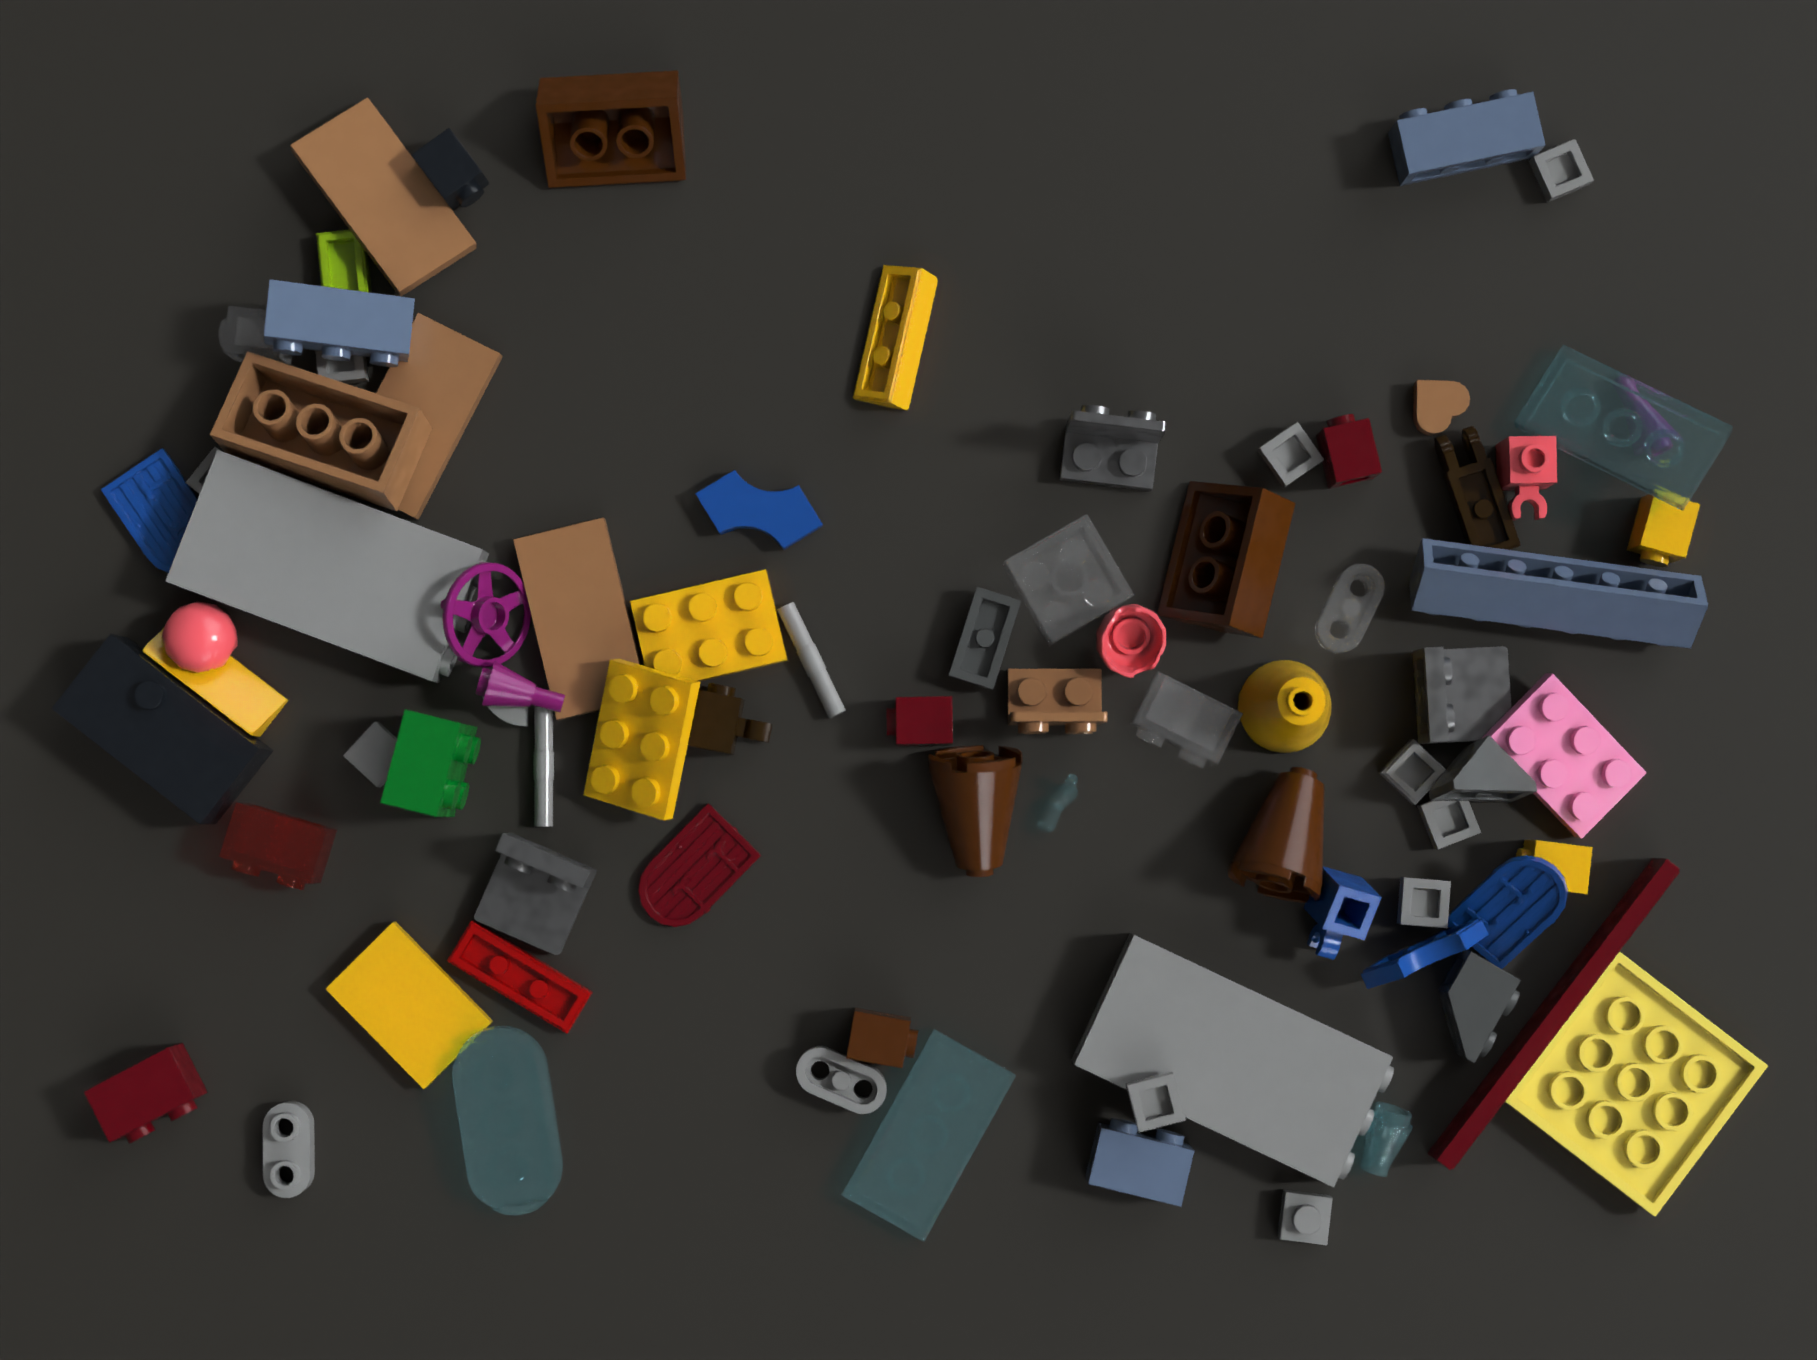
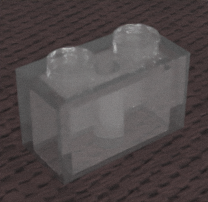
[1129,671,1243,769]

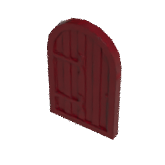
[638,803,762,927]

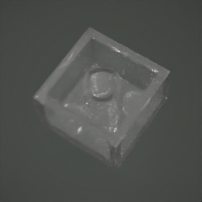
[1003,514,1135,647]

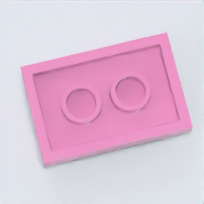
[1481,673,1647,839]

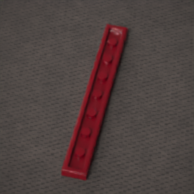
[1427,858,1680,1170]

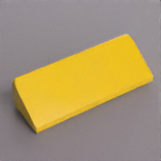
[853,265,938,410]
[142,628,289,737]

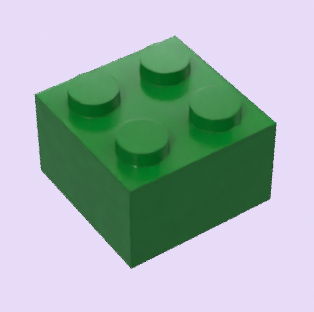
[380,709,481,817]

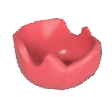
[162,601,238,673]
[1096,604,1166,678]

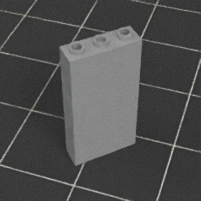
[165,450,489,683]
[1071,933,1394,1187]

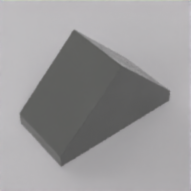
[1429,735,1537,802]

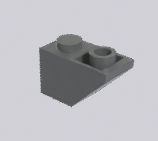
[1438,950,1521,1063]

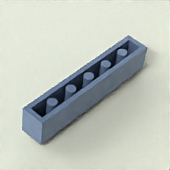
[1409,538,1708,649]

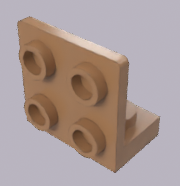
[1008,669,1108,734]

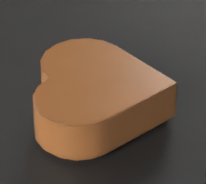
[1413,380,1470,436]

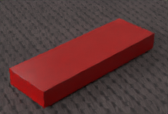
[447,920,593,1034]

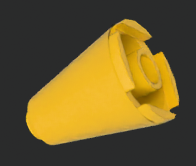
[1238,660,1331,753]

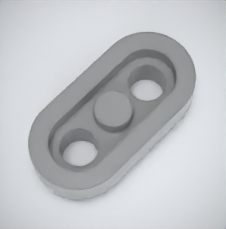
[796,1046,887,1114]
[263,1101,315,1198]

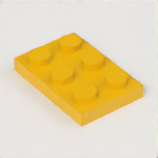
[630,569,788,682]
[583,659,700,821]

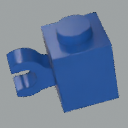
[1304,866,1382,960]

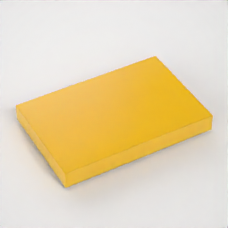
[325,922,493,1089]

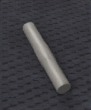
[777,602,846,719]
[533,706,554,827]

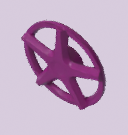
[440,562,531,668]

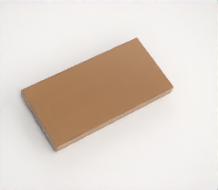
[290,97,477,297]
[376,313,503,520]
[513,517,641,721]

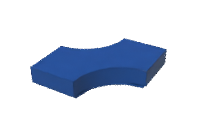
[695,470,823,550]
[1361,919,1489,989]

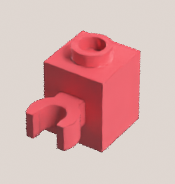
[1496,436,1557,520]

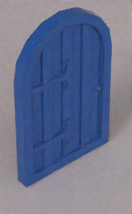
[101,448,198,573]
[1448,855,1568,969]

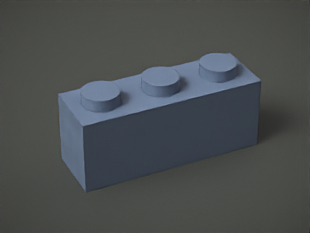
[1388,89,1545,186]
[264,279,415,367]

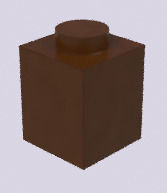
[846,1008,919,1068]

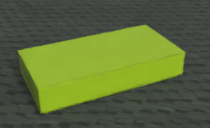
[316,230,372,293]

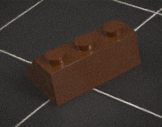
[536,70,686,188]
[1157,481,1296,639]

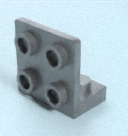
[1060,405,1167,491]
[1413,646,1511,744]
[474,833,597,955]

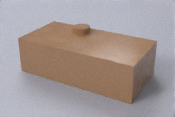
[210,351,433,511]

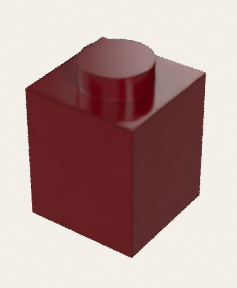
[1316,414,1382,489]
[887,696,953,746]

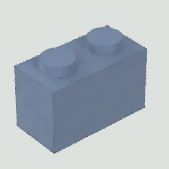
[1085,1117,1194,1207]

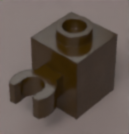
[688,683,772,755]

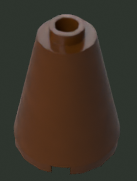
[928,745,1023,877]
[1227,767,1325,903]

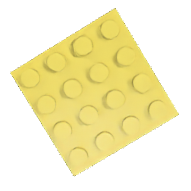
[1505,952,1768,1217]

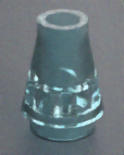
[1360,1102,1413,1177]

